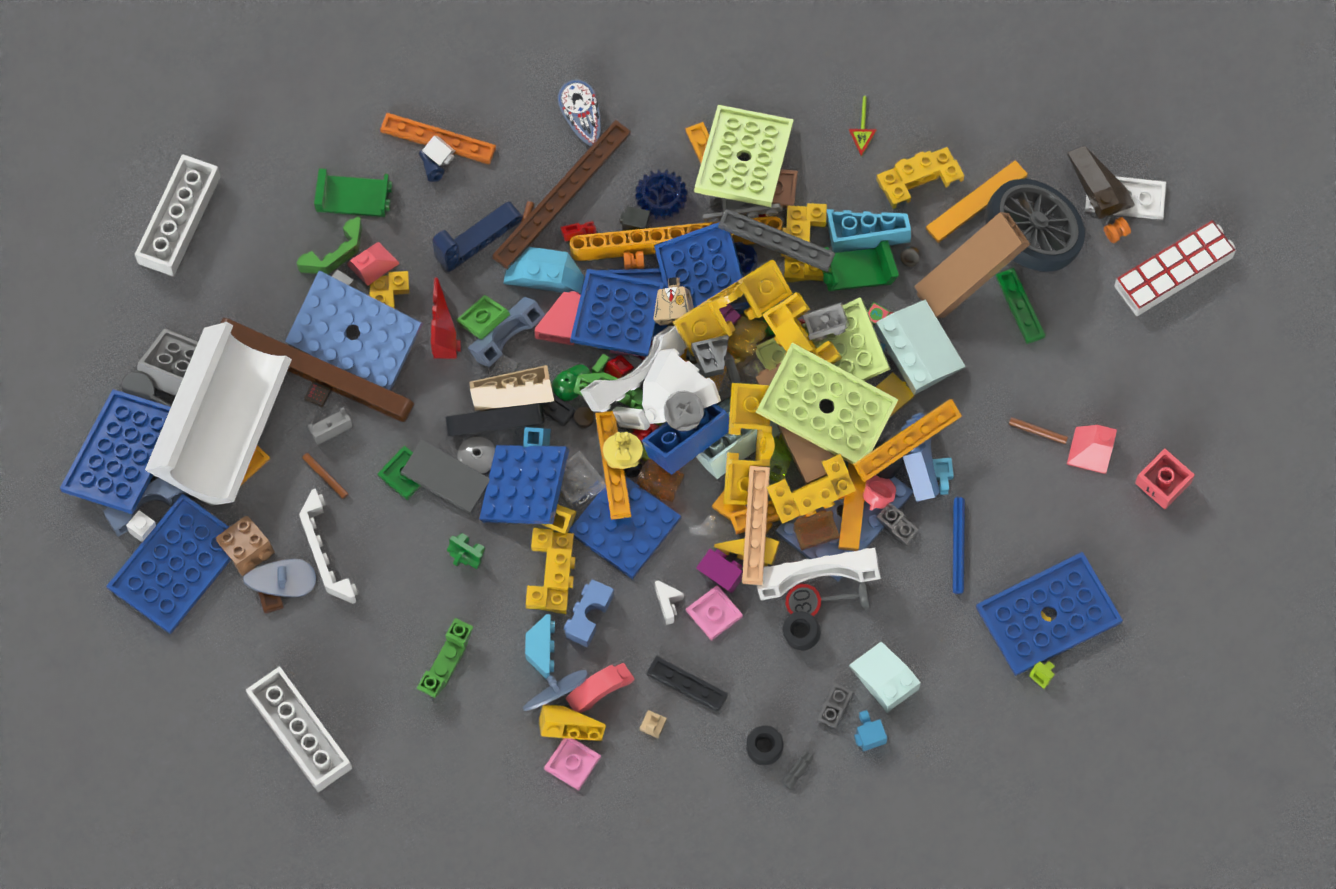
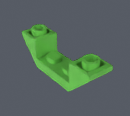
[296,216,362,274]
[573,373,645,413]
[417,618,473,698]

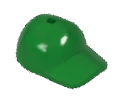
[552,364,591,401]

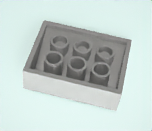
[137,329,198,396]

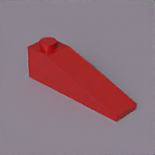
[431,278,461,359]

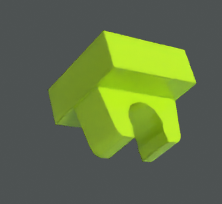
[1029,661,1055,689]

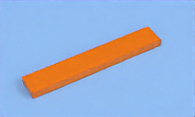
[380,113,496,165]

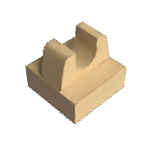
[640,710,667,738]

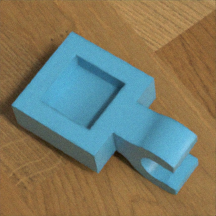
[932,458,954,495]

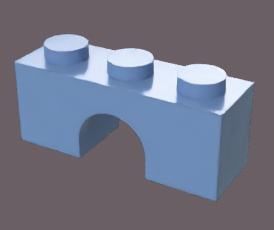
[564,579,614,648]

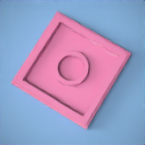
[686,585,743,641]
[544,738,601,791]

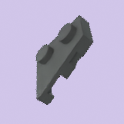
[691,335,729,378]

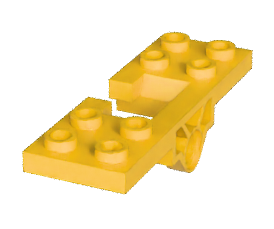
[673,260,793,356]
[724,383,775,505]

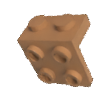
[216,516,275,576]

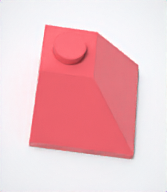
[347,242,399,286]
[1067,425,1117,474]

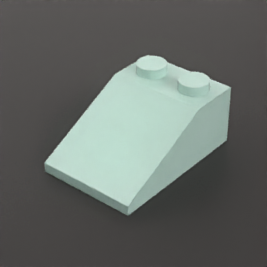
[849,642,921,713]

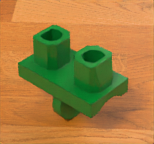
[447,533,485,569]

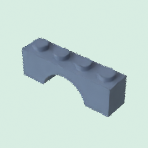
[468,297,545,367]
[103,477,187,537]

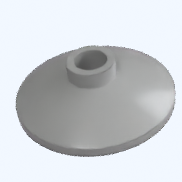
[457,437,496,474]

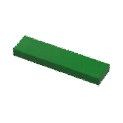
[995,268,1045,344]

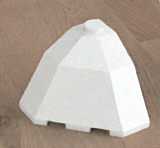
[642,349,721,424]

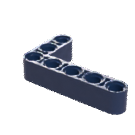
[432,201,523,272]

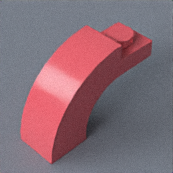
[565,663,635,713]

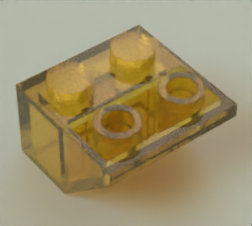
[727,317,769,364]

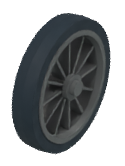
[985,179,1085,272]

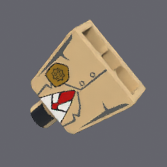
[654,277,694,326]

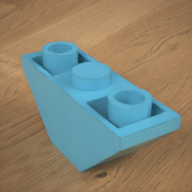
[525,614,555,679]

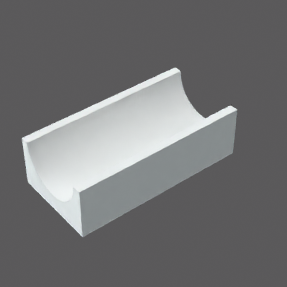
[145,322,292,506]

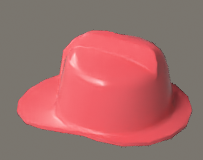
[863,475,896,511]

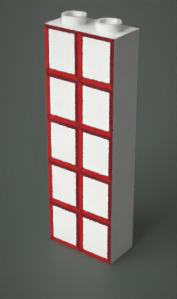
[1114,220,1236,316]

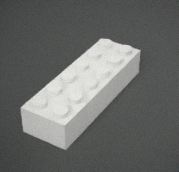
[135,154,221,277]
[246,666,352,792]

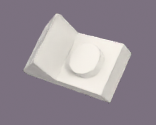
[655,581,684,625]

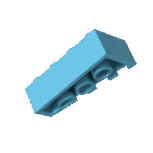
[826,209,911,253]

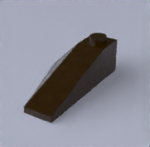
[1067,146,1135,219]

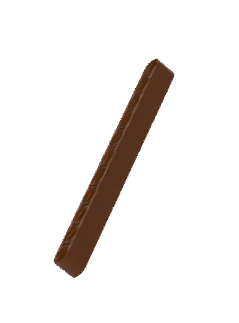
[220,318,415,422]

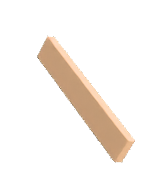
[742,466,770,585]

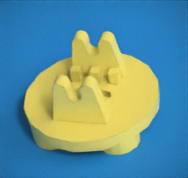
[603,432,643,469]

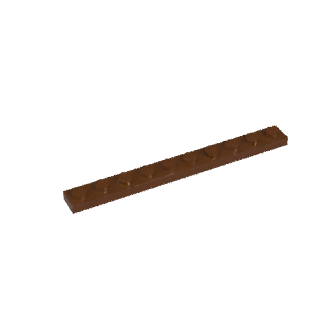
[492,120,631,270]

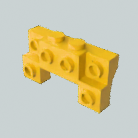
[876,147,964,209]
[781,203,827,282]
[369,271,412,349]
[762,292,842,364]
[766,453,856,524]
[525,528,576,614]

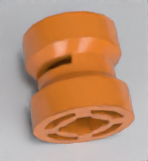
[1103,217,1131,243]
[623,251,644,269]

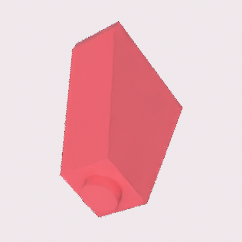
[535,291,581,346]

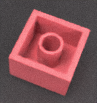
[1135,449,1195,510]

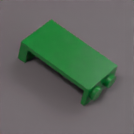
[314,168,393,217]
[822,241,899,291]

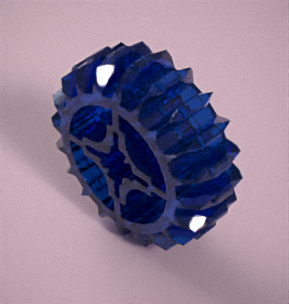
[635,169,688,220]

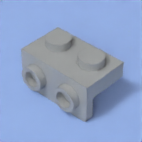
[803,302,849,341]

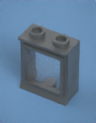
[694,352,741,400]

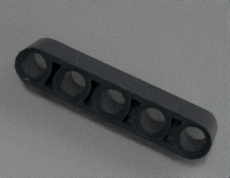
[445,403,545,436]

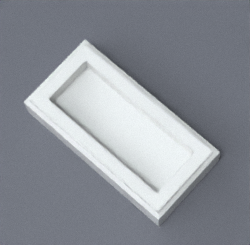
[612,407,650,430]

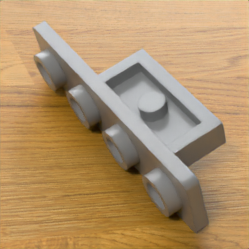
[703,198,782,223]

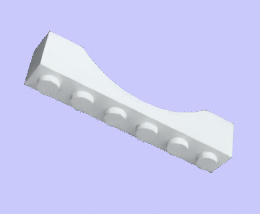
[580,326,687,412]
[757,548,881,600]

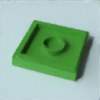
[456,295,510,340]

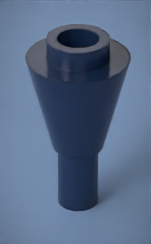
[419,150,444,182]

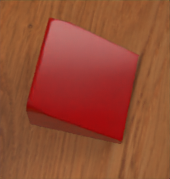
[604,354,634,379]

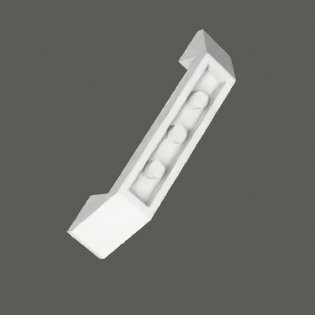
[299,489,358,604]

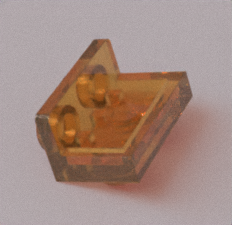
[637,458,685,502]
[793,510,840,551]

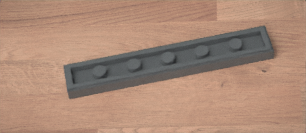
[718,209,835,272]

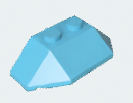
[504,247,584,295]

